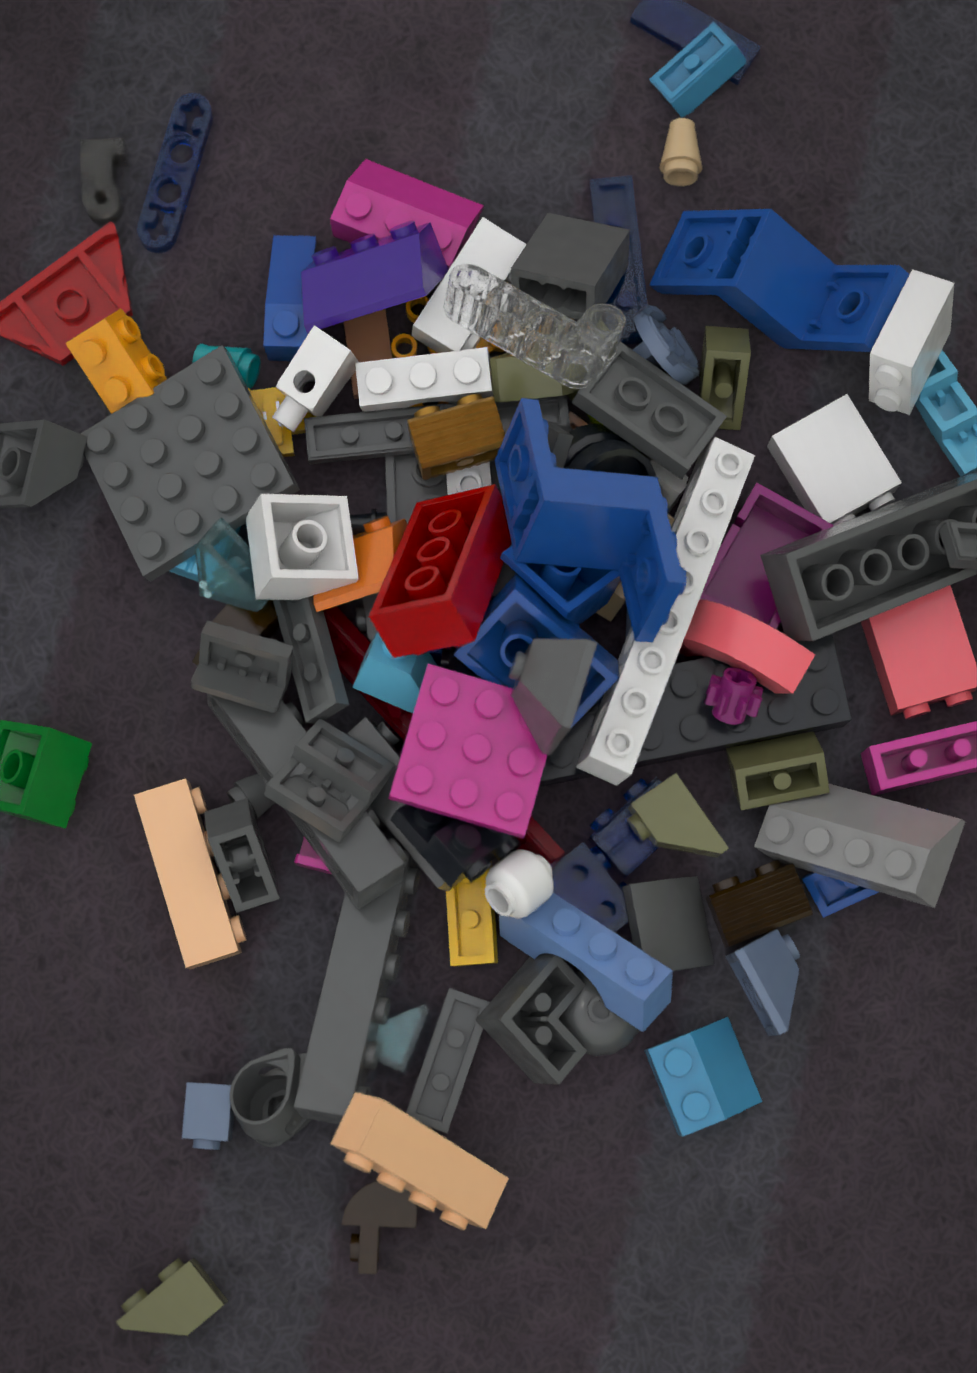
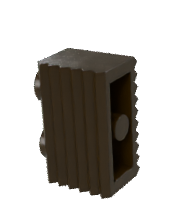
[706,860,813,948]

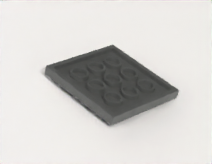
[81,345,300,582]

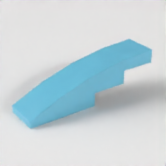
[915,350,977,476]

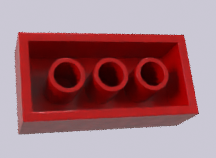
[369,484,511,658]

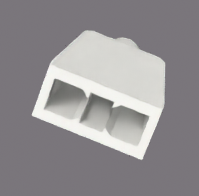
[272,325,359,432]

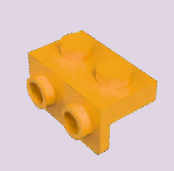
[65,309,167,414]

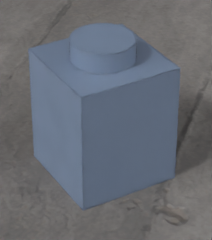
[182,1082,234,1150]

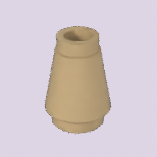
[660,118,702,186]

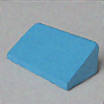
[649,22,746,118]

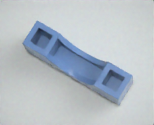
[499,893,672,1032]

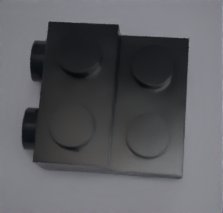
[390,804,521,888]

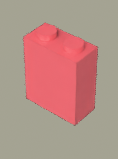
[861,585,977,719]

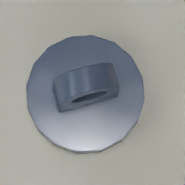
[633,305,699,385]

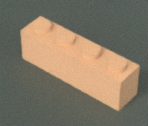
[134,778,247,969]
[331,1092,509,1230]

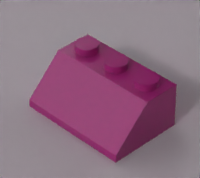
[330,159,484,270]

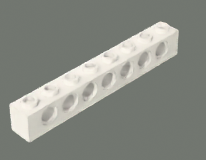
[576,437,755,786]

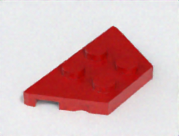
[0,221,133,366]

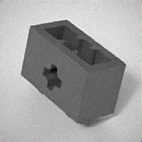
[204,798,280,913]

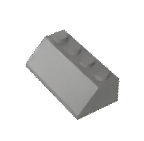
[754,783,965,908]

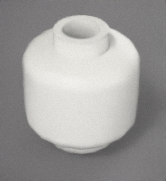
[485,849,554,919]

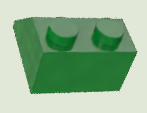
[0,720,92,829]

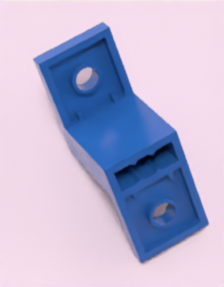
[649,209,910,352]
[494,398,687,643]

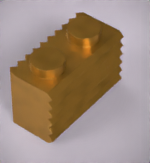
[407,394,505,480]

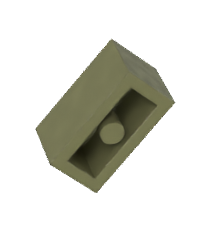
[726,731,830,810]

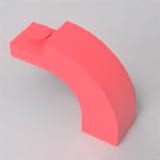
[679,599,815,694]

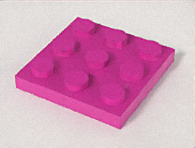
[388,664,547,838]

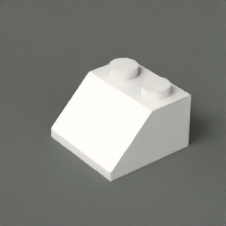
[246,494,359,600]

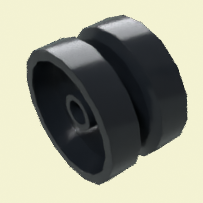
[564,423,656,477]

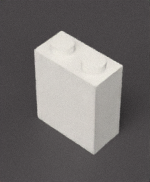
[869,269,954,415]
[767,394,902,526]

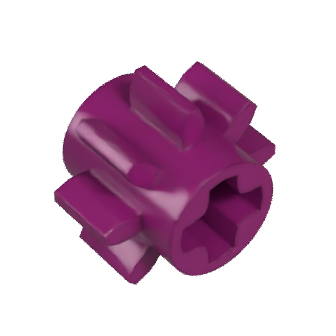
[705,668,763,725]

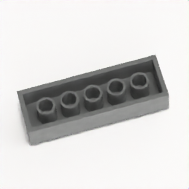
[760,470,977,641]

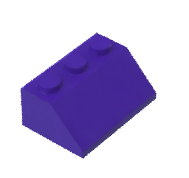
[301,221,448,333]

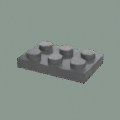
[572,341,727,480]

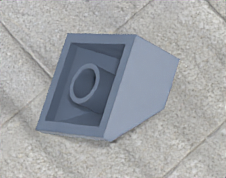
[725,929,800,1036]

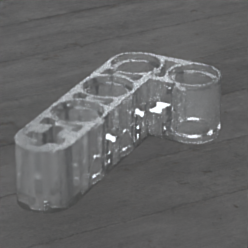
[443,264,626,389]

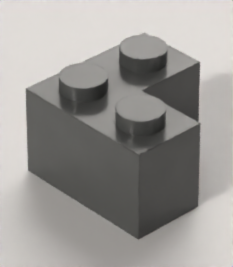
[475,953,587,1085]

